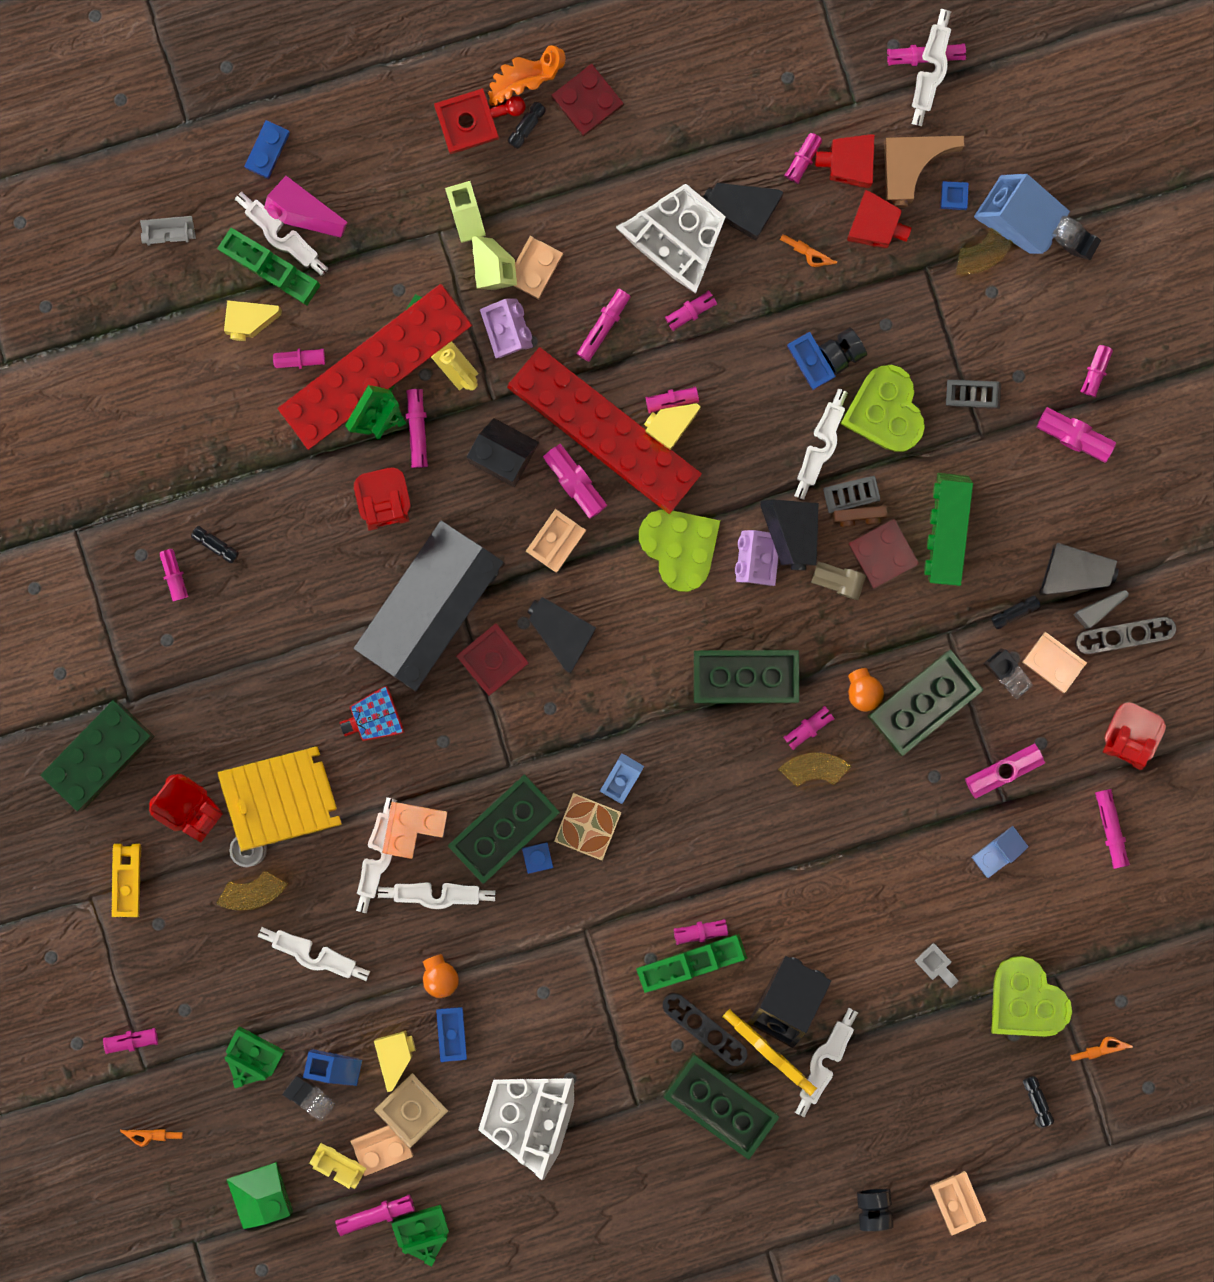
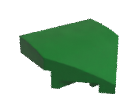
[345,385,406,439]
[225,1026,285,1088]
[391,1204,449,1267]

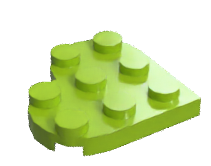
[841,365,925,452]
[639,510,720,592]
[991,956,1072,1037]

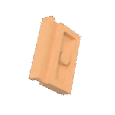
[514,236,563,300]
[526,509,586,573]
[1022,632,1087,693]
[350,1125,414,1176]
[930,1171,986,1235]

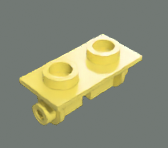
[431,341,479,391]
[309,1143,366,1189]

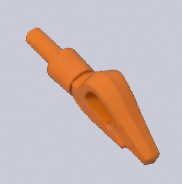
[780,234,838,267]
[1070,1037,1133,1061]
[120,1129,183,1147]

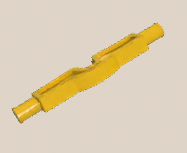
[723,1009,817,1096]

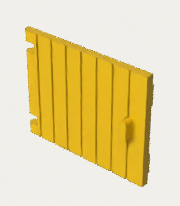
[218,747,342,852]

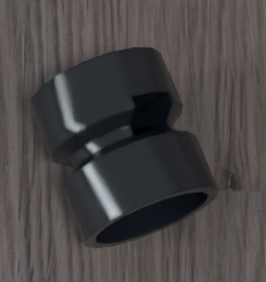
[819,327,868,375]
[857,1189,894,1231]

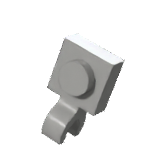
[914,943,958,988]

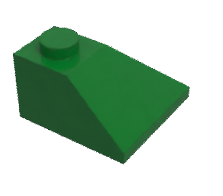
[227,1162,293,1229]

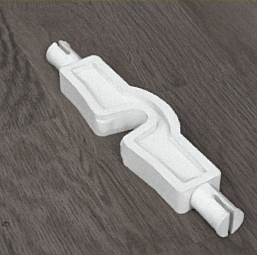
[911,9,951,126]
[235,192,328,276]
[794,389,848,500]
[356,797,397,913]
[378,882,495,909]
[258,927,370,981]
[795,1008,858,1117]

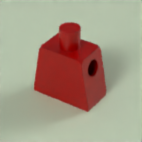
[815,134,875,188]
[847,190,912,248]

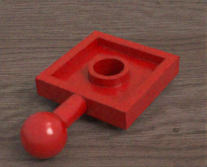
[434,88,526,154]

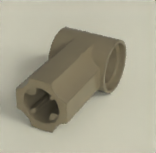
[811,562,866,600]

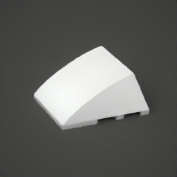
[616,184,726,294]
[479,1078,574,1180]

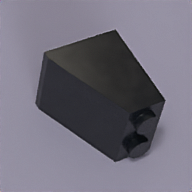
[467,418,539,488]
[748,956,831,1048]

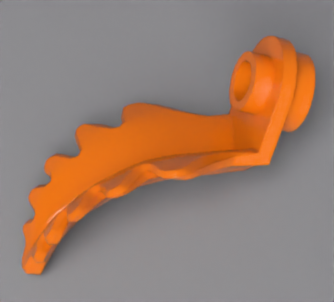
[488,45,566,106]

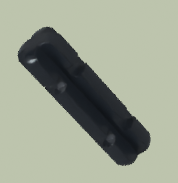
[508,102,546,149]
[191,526,239,563]
[991,596,1041,629]
[1023,1076,1054,1127]

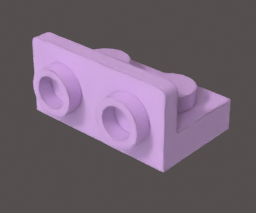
[480,299,533,358]
[735,530,778,586]

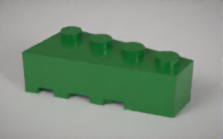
[924,473,973,586]

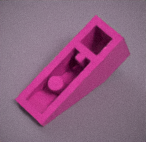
[264,176,347,237]

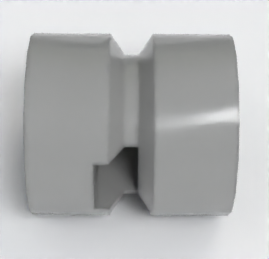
[229,837,267,867]

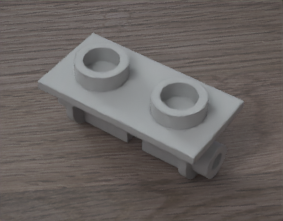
[140,216,196,246]

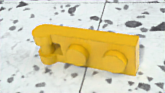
[112,843,141,917]

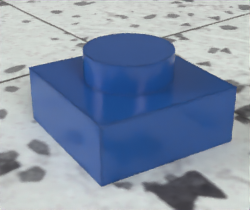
[940,181,969,210]
[522,842,553,874]

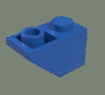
[303,1049,362,1086]

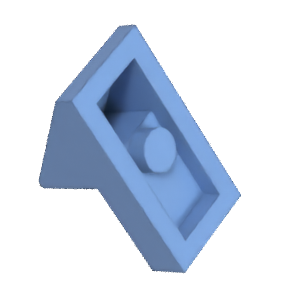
[600,754,644,804]
[971,826,1028,878]

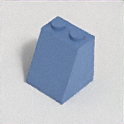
[974,174,1070,254]

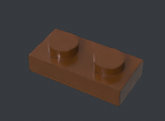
[832,506,887,527]

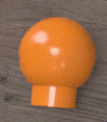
[848,668,884,712]
[423,954,459,998]

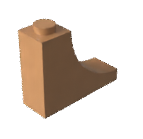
[884,136,964,208]

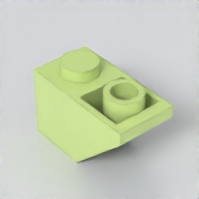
[445,181,486,243]
[472,236,517,290]

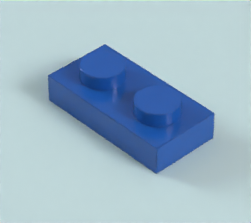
[244,120,290,179]
[787,332,836,390]
[436,1007,467,1062]

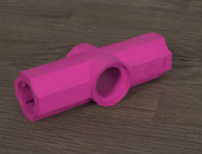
[1036,407,1116,463]
[543,444,607,519]
[965,743,1045,799]

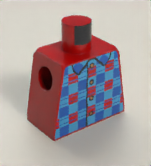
[340,686,405,741]

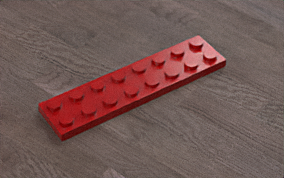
[277,284,473,450]
[507,347,702,515]

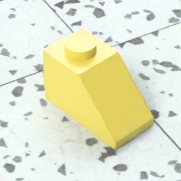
[224,300,282,341]
[644,403,701,450]
[374,1031,416,1092]

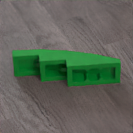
[217,228,321,306]
[636,934,747,993]

